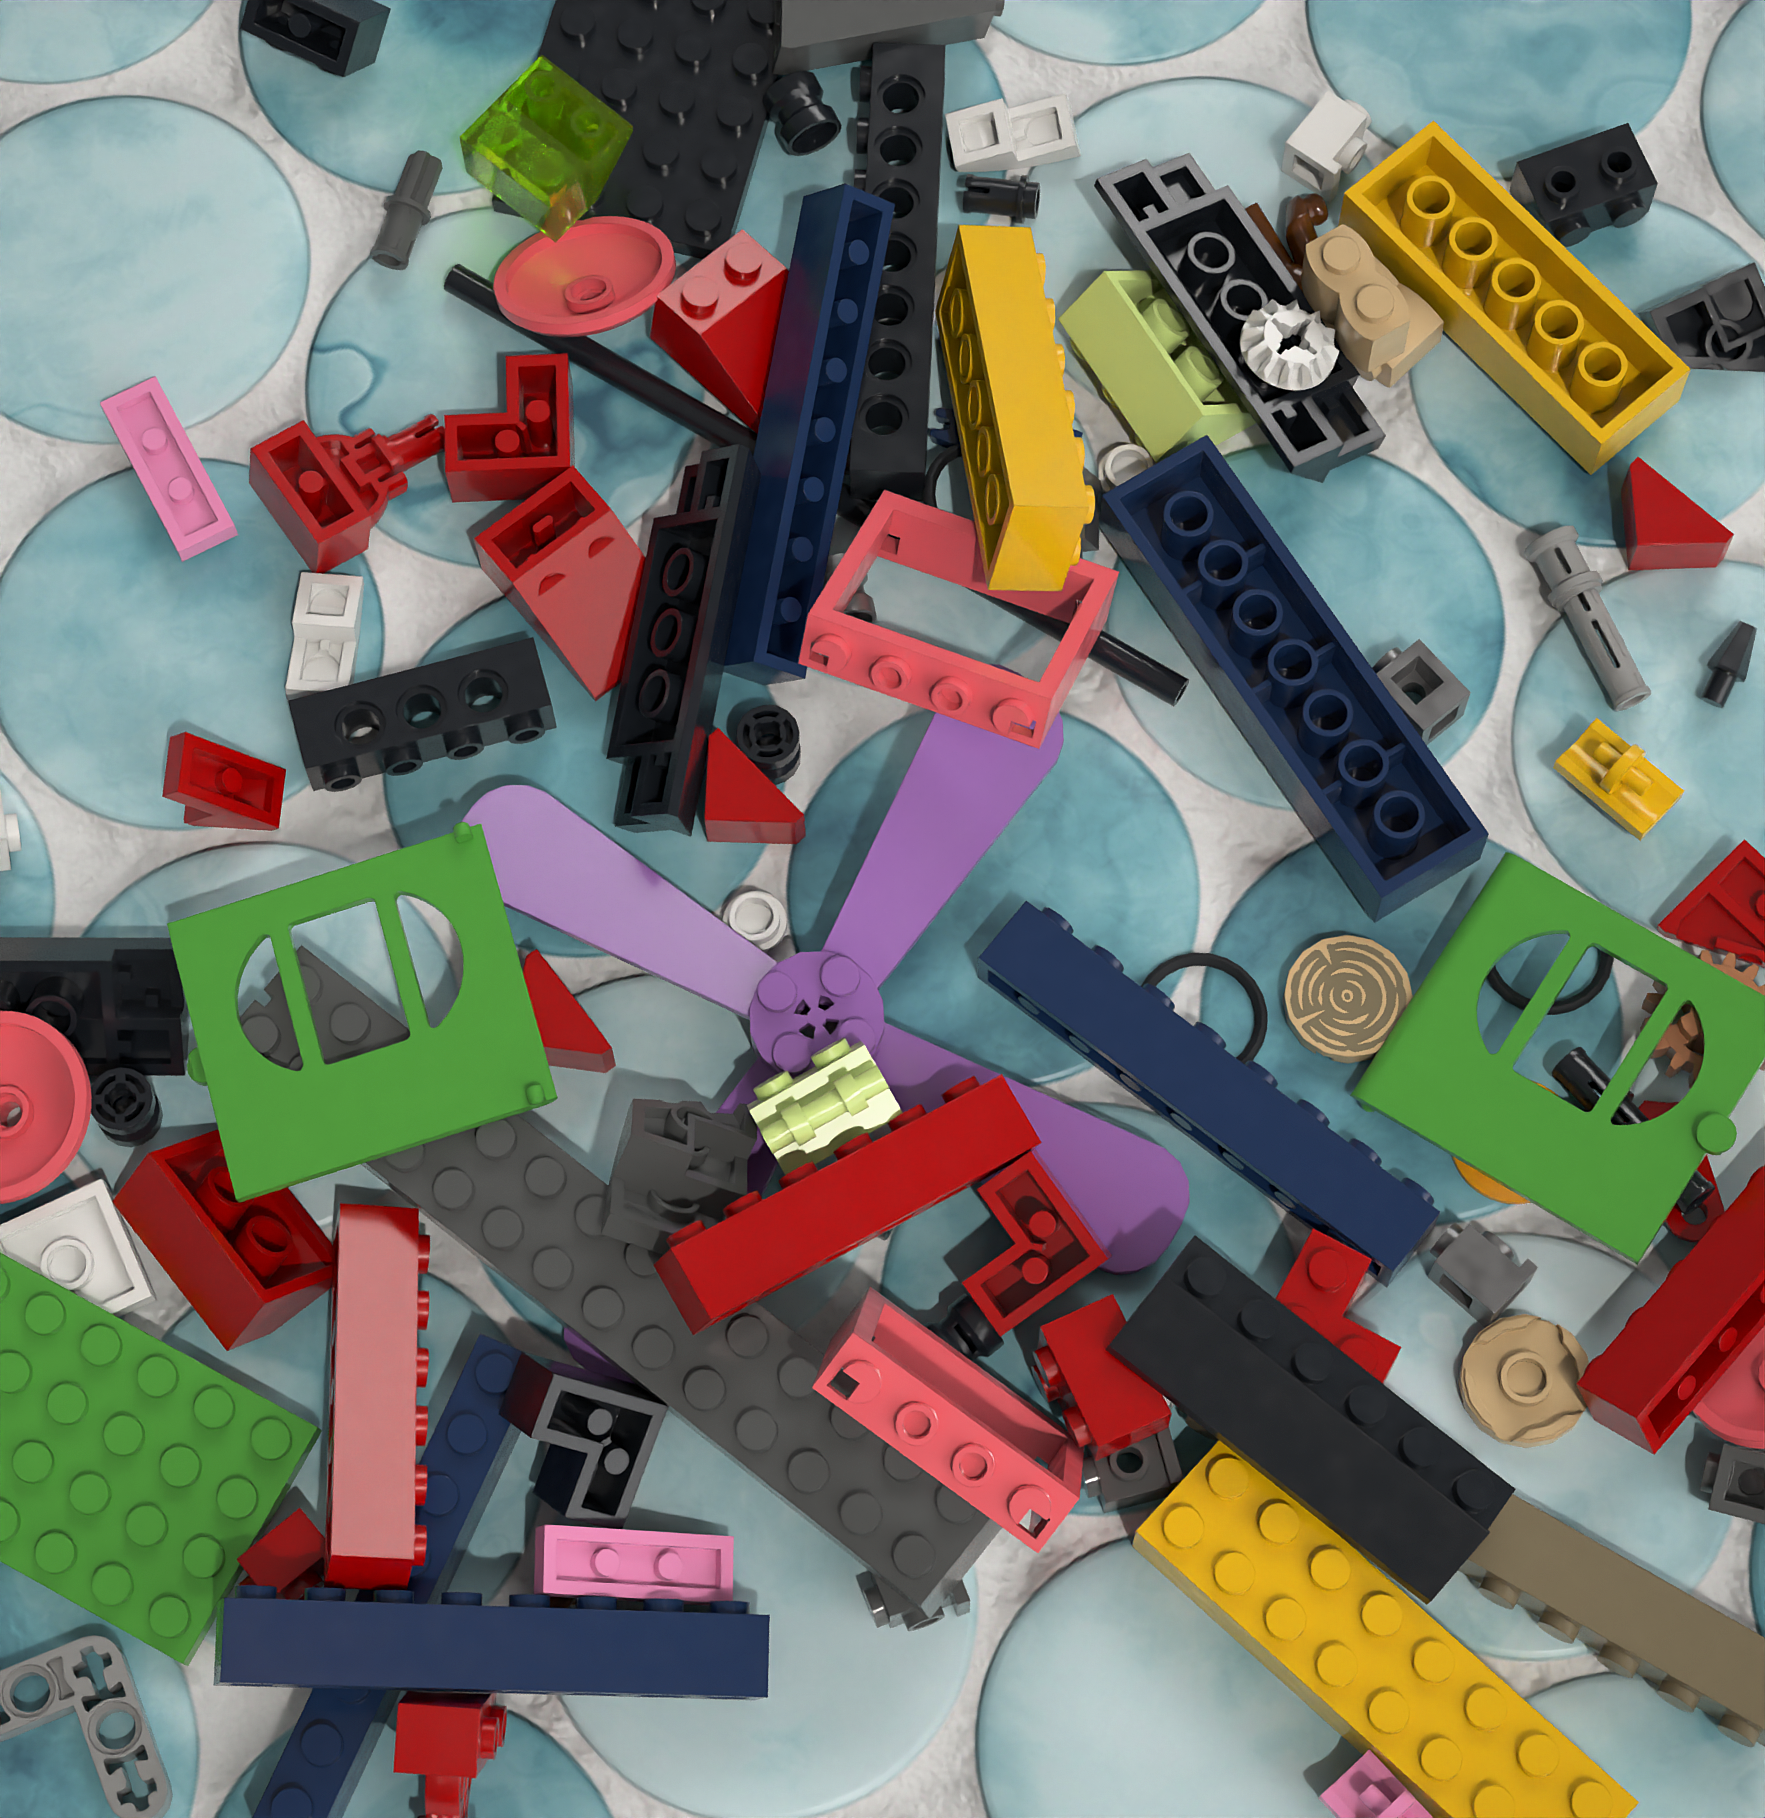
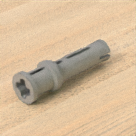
[1524,526,1651,711]

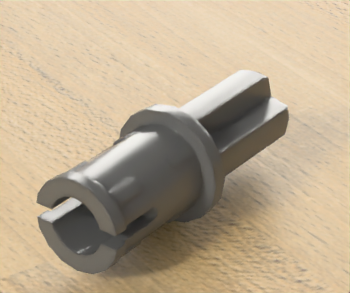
[370,150,443,270]

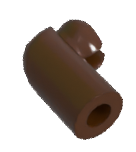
[1285,193,1328,267]

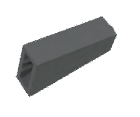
[773,0,1005,75]

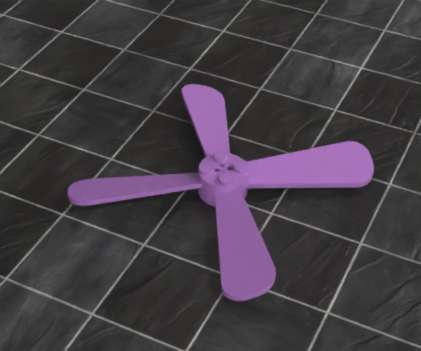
[461,664,1190,1383]

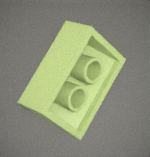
[1058,270,1256,463]

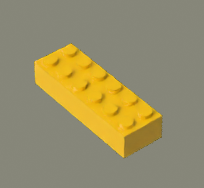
[1338,120,1691,475]
[935,225,1095,591]

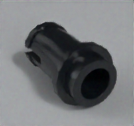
[963,174,1040,224]

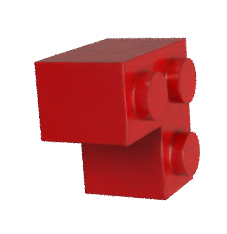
[444,353,575,503]
[962,1149,1112,1337]
[1275,1228,1402,1384]
[1031,1294,1172,1461]

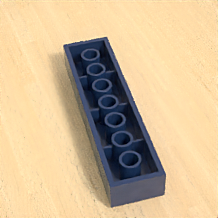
[1099,435,1489,923]

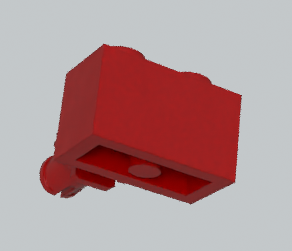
[249,414,445,574]
[393,1691,507,1818]

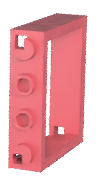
[798,490,1119,749]
[812,1287,1084,1553]

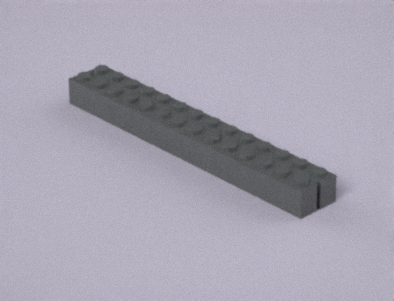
[240,945,1002,1619]

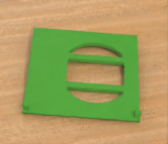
[167,822,558,1203]
[1350,852,1765,1265]

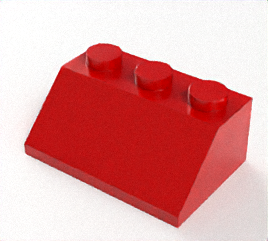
[112,1129,333,1351]

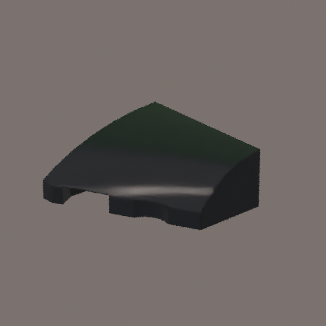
[1638,262,1765,372]

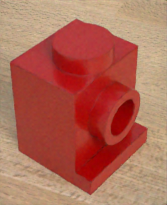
[236,1508,325,1600]

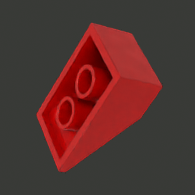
[650,229,789,434]

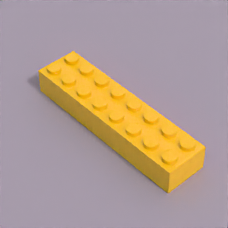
[1132,1440,1639,1818]

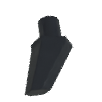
[1700,621,1757,708]

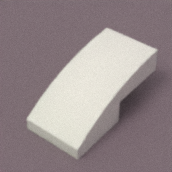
[945,93,1081,172]
[285,572,364,702]

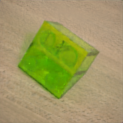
[459,55,633,243]

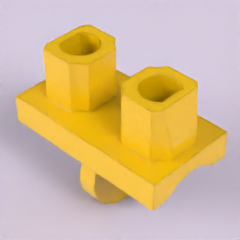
[1553,718,1684,841]

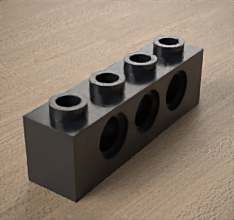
[288,637,557,792]

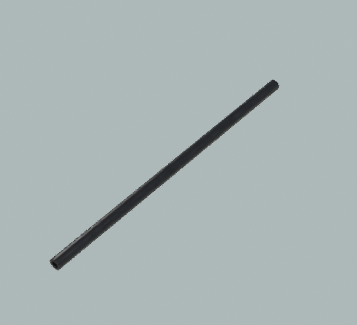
[444,264,1189,707]

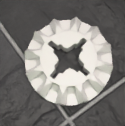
[1240,299,1339,390]

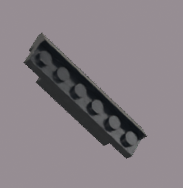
[1094,153,1386,483]
[606,444,761,837]
[0,937,190,1076]
[1105,1236,1516,1605]

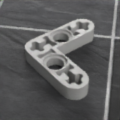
[0,1635,173,1818]

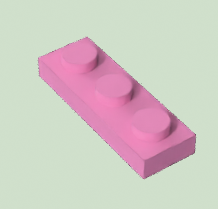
[100,376,238,562]
[534,1525,734,1605]

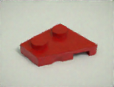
[1657,839,1765,968]

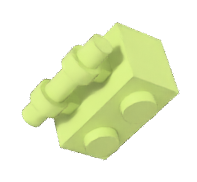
[747,1038,903,1175]

